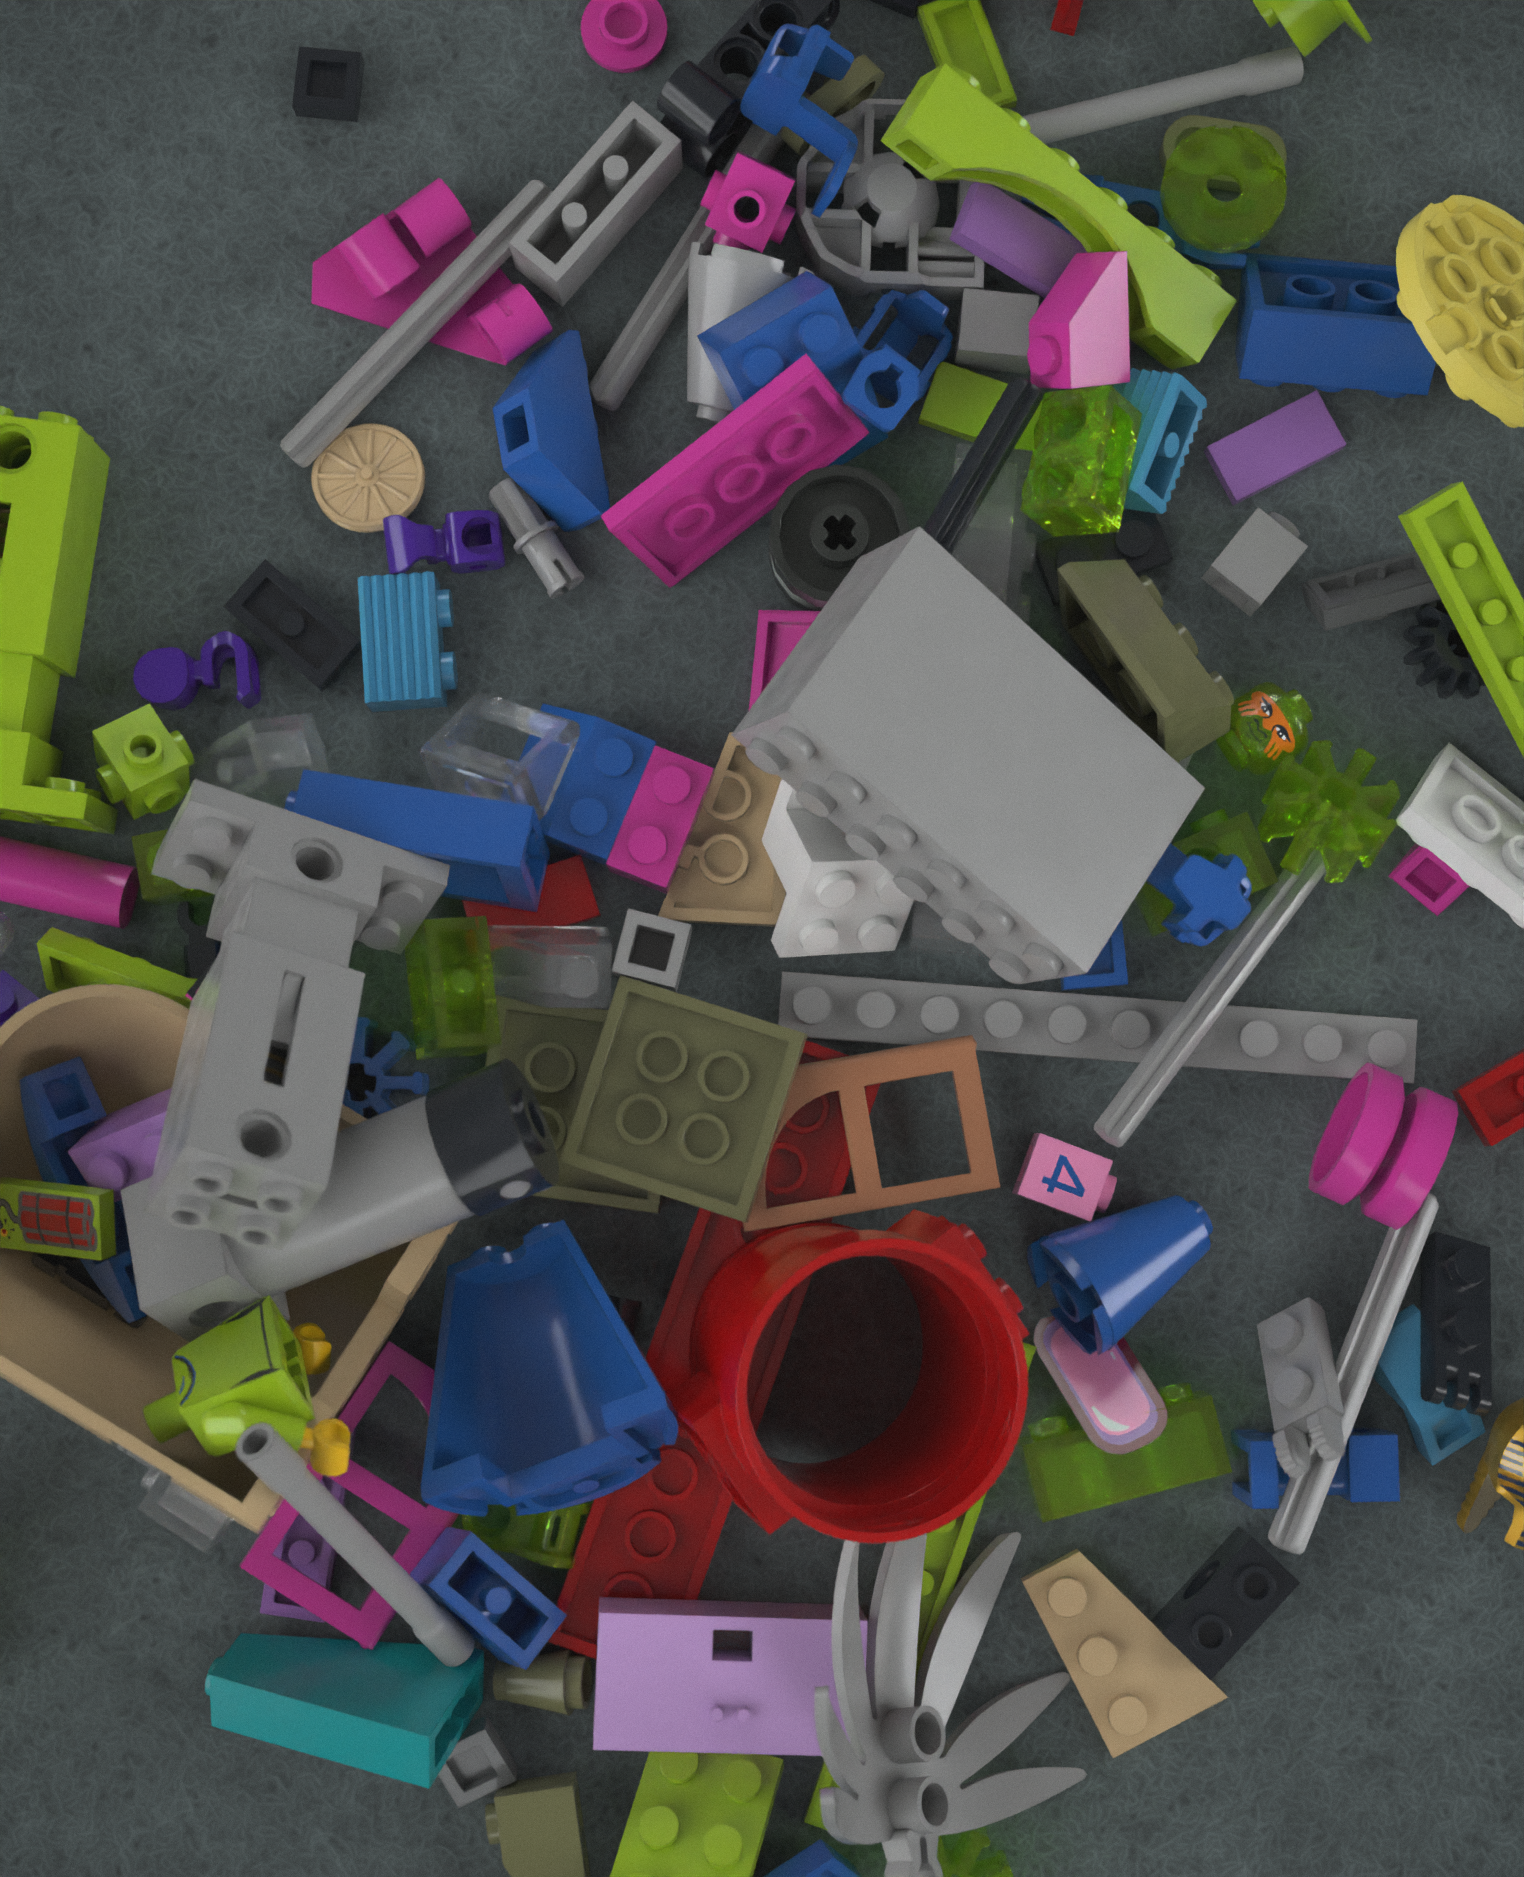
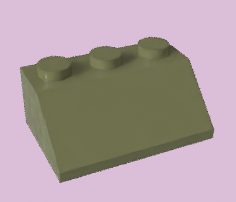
[1057,559,1234,763]

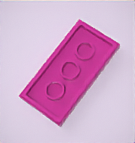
[601,353,869,588]

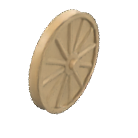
[311,423,425,533]

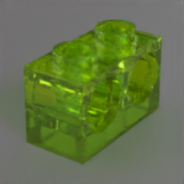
[1020,385,1142,537]

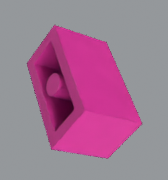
[606,745,715,894]

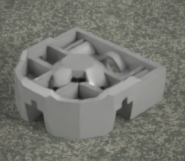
[795,98,984,301]

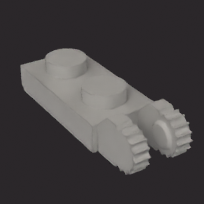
[1257,1297,1346,1479]

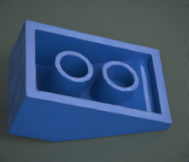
[697,271,888,467]

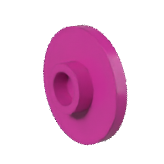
[581,0,668,73]

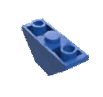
[493,330,610,532]

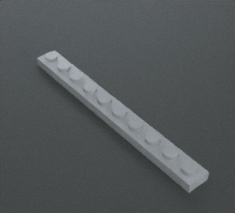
[778,971,1418,1084]

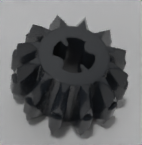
[1403,599,1486,699]

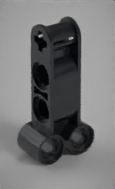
[657,0,840,178]

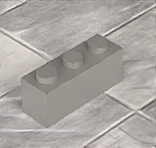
[509,100,683,307]

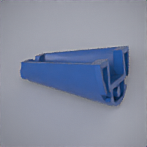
[421,1220,678,1517]

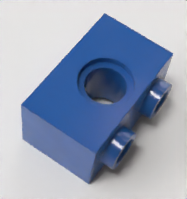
[409,1527,567,1670]

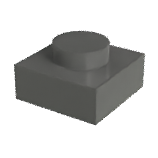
[438,1715,518,1808]

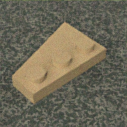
[658,732,786,927]
[1020,1549,1228,1758]

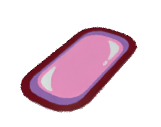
[1033,1316,1168,1454]

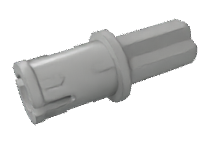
[489,478,585,599]

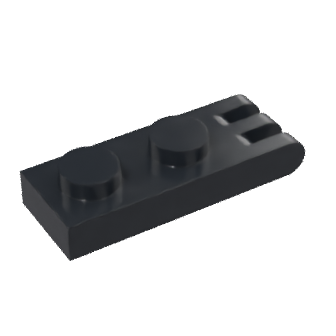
[1420,1231,1492,1417]

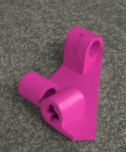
[311,178,553,366]

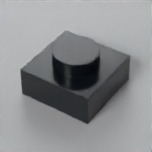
[292,46,365,122]

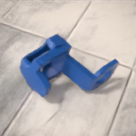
[740,24,858,218]
[841,290,953,432]
[1146,843,1252,946]

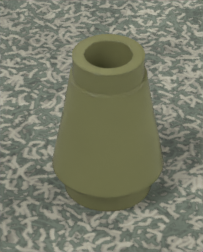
[493,1649,593,1716]

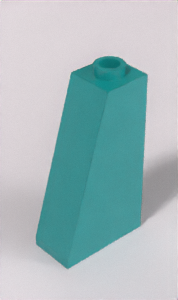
[205,1633,484,1789]

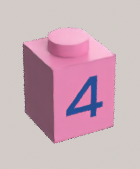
[1012,1133,1117,1222]

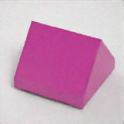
[1389,843,1469,916]

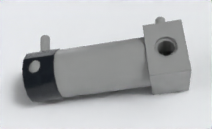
[121,1058,559,1342]

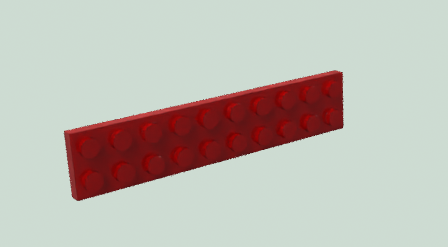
[547,1040,881,1659]

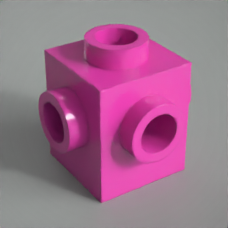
[700,150,796,253]

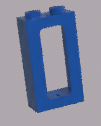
[284,769,550,912]

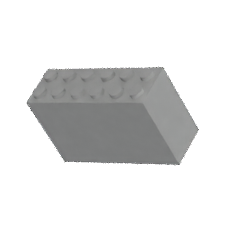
[732,526,1205,984]

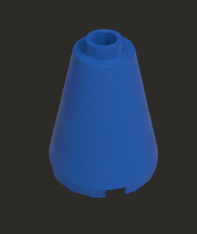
[1027,1195,1213,1355]

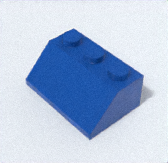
[1235,252,1436,398]

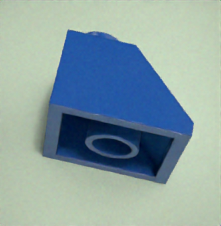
[502,704,658,866]

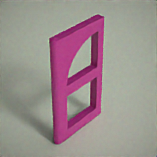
[239,1340,459,1650]

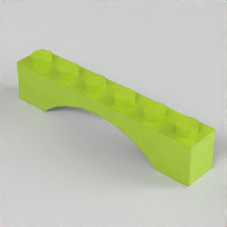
[881,63,1237,370]

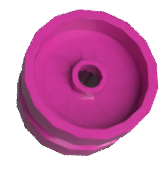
[1308,1062,1458,1230]

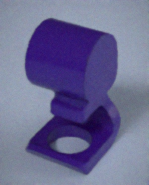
[383,510,506,575]
[133,631,261,711]

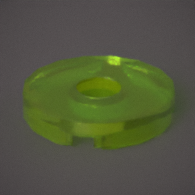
[1159,125,1287,253]

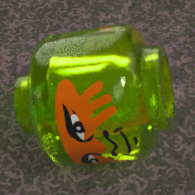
[1216,682,1313,775]

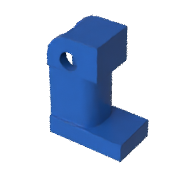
[1231,1428,1400,1509]

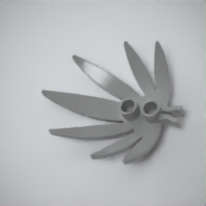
[814,1532,1086,1877]

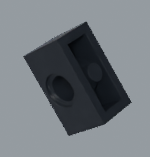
[1151,1526,1300,1680]

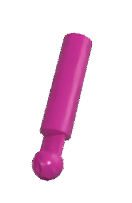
[0,836,140,929]

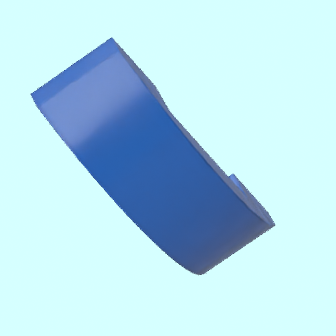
[19,1056,147,1323]

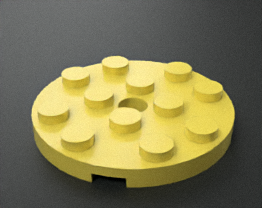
[1396,195,1524,428]

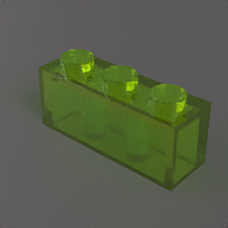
[1017,1383,1232,1523]

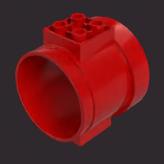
[668,1209,1030,1544]

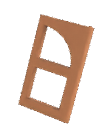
[743,1035,1000,1232]

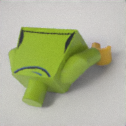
[143,1295,350,1476]

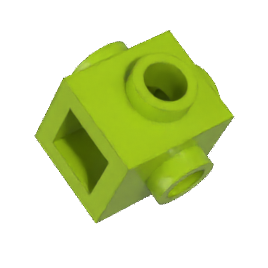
[92,703,194,820]

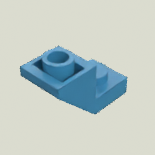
[1373,1304,1486,1466]

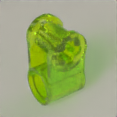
[462,1501,592,1569]

